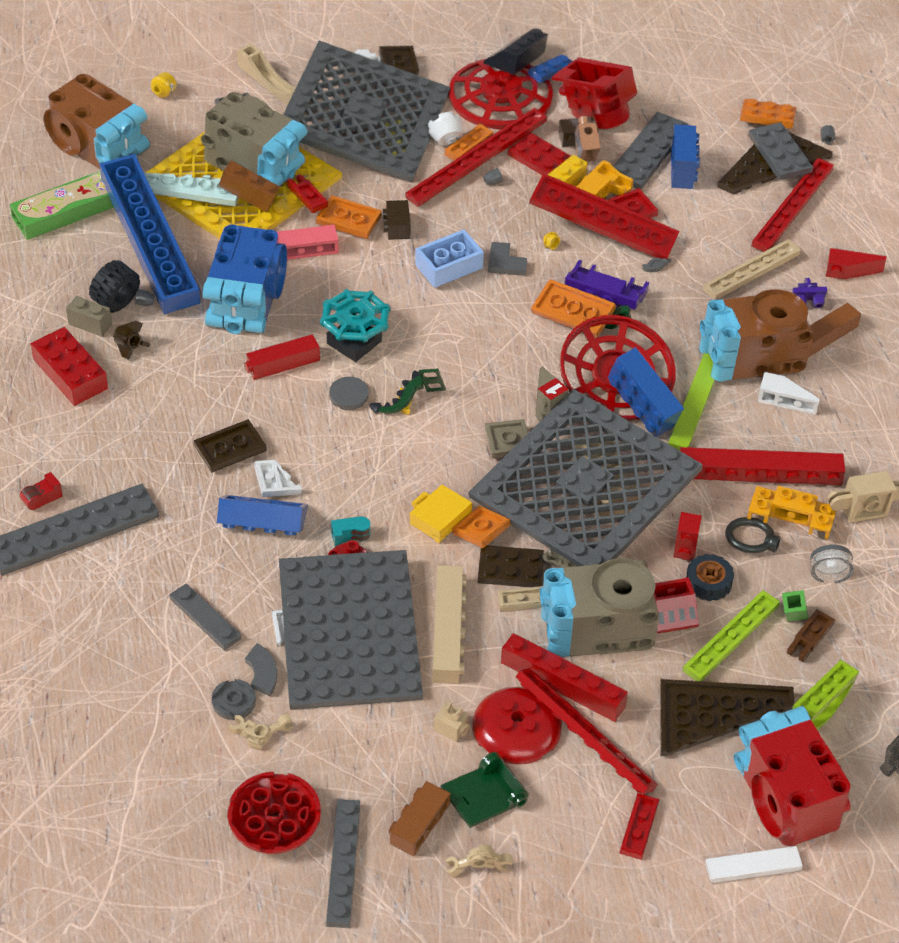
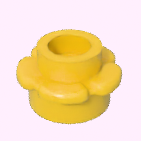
[543,232,560,250]

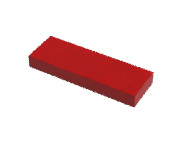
[619,793,660,860]

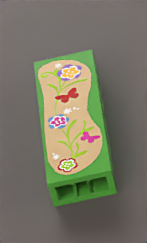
[9,171,114,240]

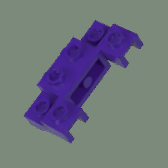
[564,260,649,310]

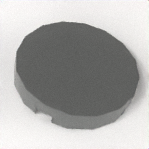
[329,377,369,410]
[212,679,256,720]

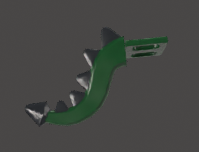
[369,368,446,414]

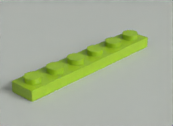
[683,590,780,681]

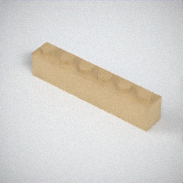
[433,565,467,684]

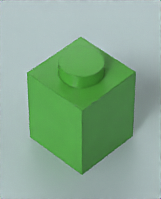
[782,590,809,622]

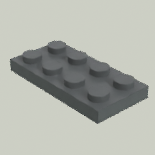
[748,122,813,181]

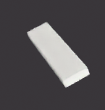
[705,846,803,883]

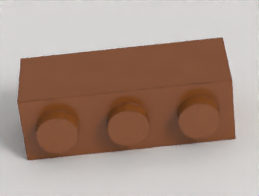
[218,160,280,212]
[388,781,450,857]

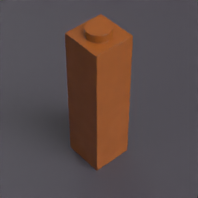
[808,302,861,357]

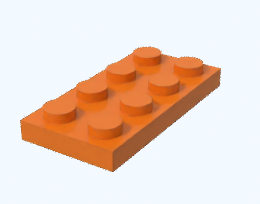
[531,279,616,337]

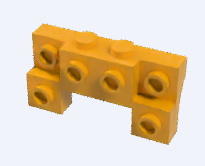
[575,160,633,199]
[747,486,836,539]

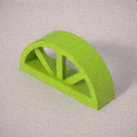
[792,660,859,730]

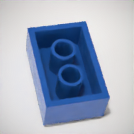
[671,124,700,189]

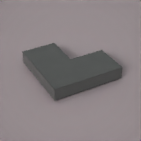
[488,242,527,276]

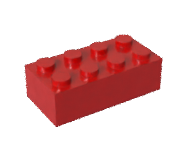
[30,326,108,406]

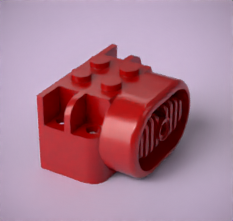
[552,57,637,130]

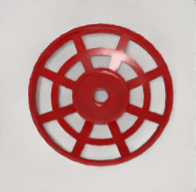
[448,59,553,130]
[559,315,676,421]

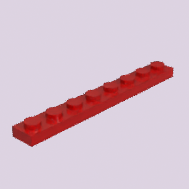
[751,158,834,252]
[515,668,658,794]

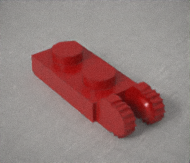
[286,174,328,214]

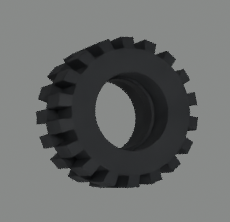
[89,260,140,313]

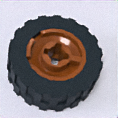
[686,554,734,601]

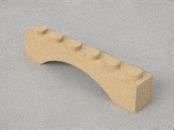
[237,43,317,116]

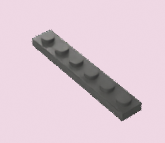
[326,799,360,928]

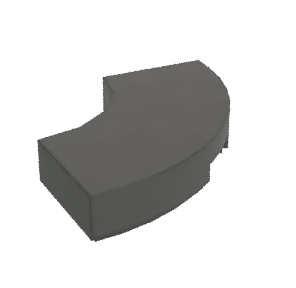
[245,643,277,696]

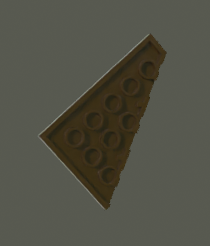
[718,132,833,194]
[660,679,794,756]

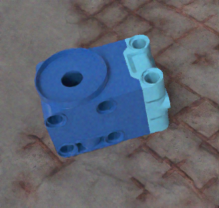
[203,224,287,334]

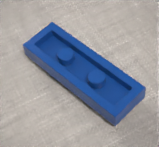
[528,54,573,83]

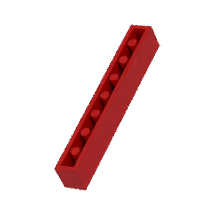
[680,447,845,485]

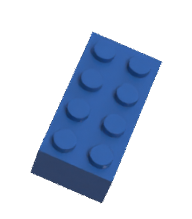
[608,347,684,437]

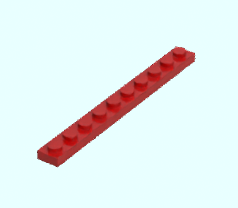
[405,107,547,207]

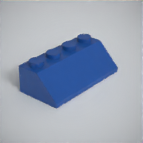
[217,495,308,535]

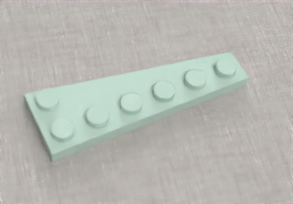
[144,173,239,207]

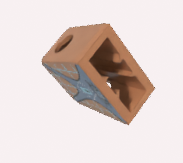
[575,116,601,161]

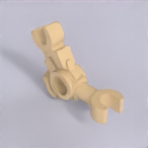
[229,713,293,750]
[446,844,513,877]

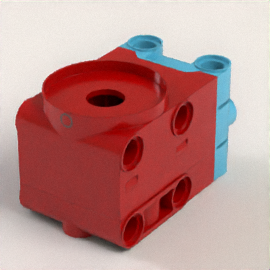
[734,706,851,847]

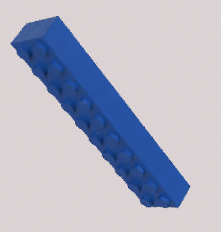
[99,154,200,315]

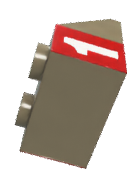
[535,366,569,421]

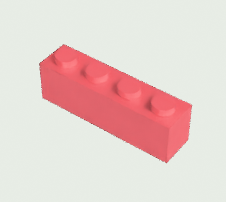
[277,225,339,260]

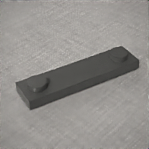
[169,583,241,651]

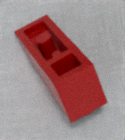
[825,248,887,279]

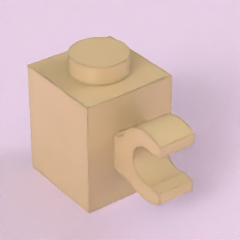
[434,702,470,743]

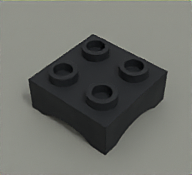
[326,313,382,362]

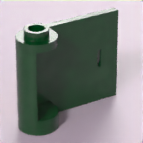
[440,752,529,828]

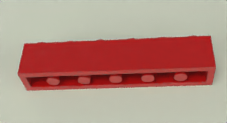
[501,633,628,722]

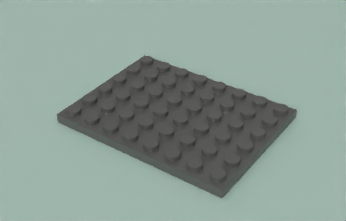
[279,550,423,710]

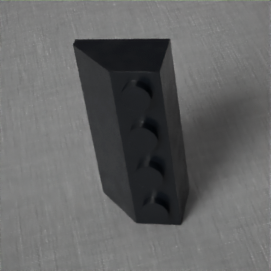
[483,29,548,75]

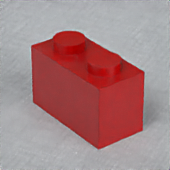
[673,512,702,561]

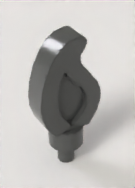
[642,258,671,272]

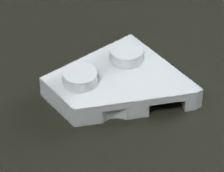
[254,460,302,497]

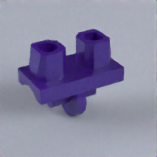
[792,277,828,308]

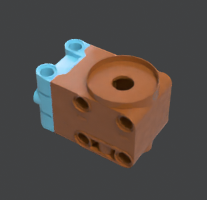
[43,74,150,169]
[699,289,814,382]

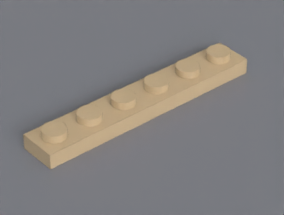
[703,239,801,300]

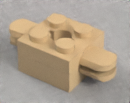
[827,471,899,523]

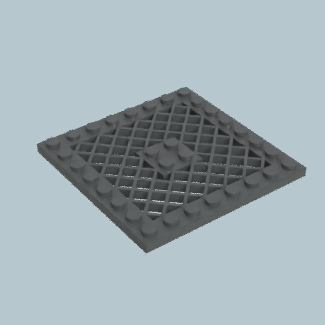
[283,40,451,183]
[468,389,702,566]

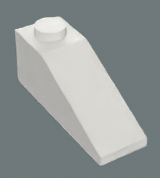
[758,372,820,415]

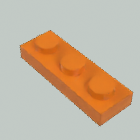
[444,124,493,161]

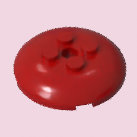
[472,687,562,764]
[227,771,321,854]

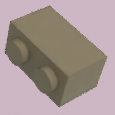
[66,296,112,337]

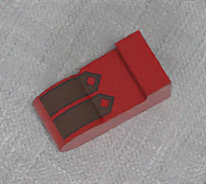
[19,472,63,510]

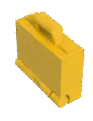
[409,484,472,543]

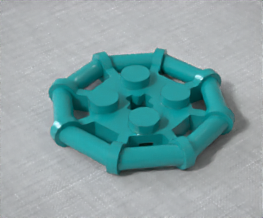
[319,289,391,343]

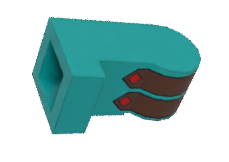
[331,516,371,547]

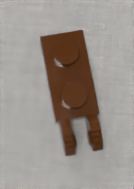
[787,609,835,662]

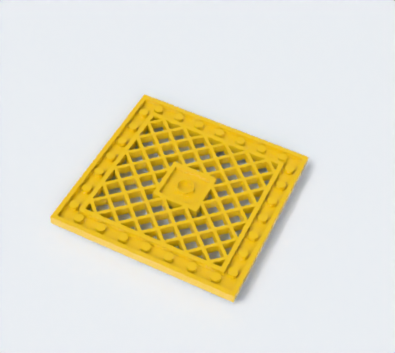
[145,131,342,239]

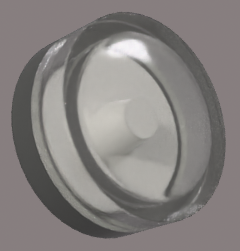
[810,545,854,584]

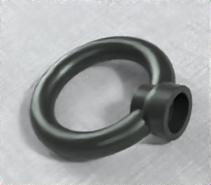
[725,517,781,554]

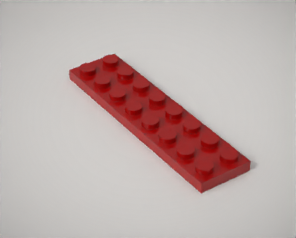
[529,173,680,259]

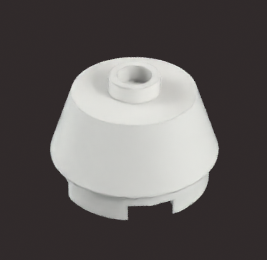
[428,112,463,146]

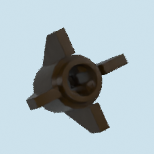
[113,320,150,360]

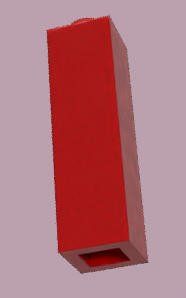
[244,334,320,380]

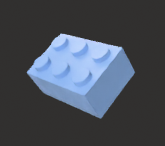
[415,229,484,288]

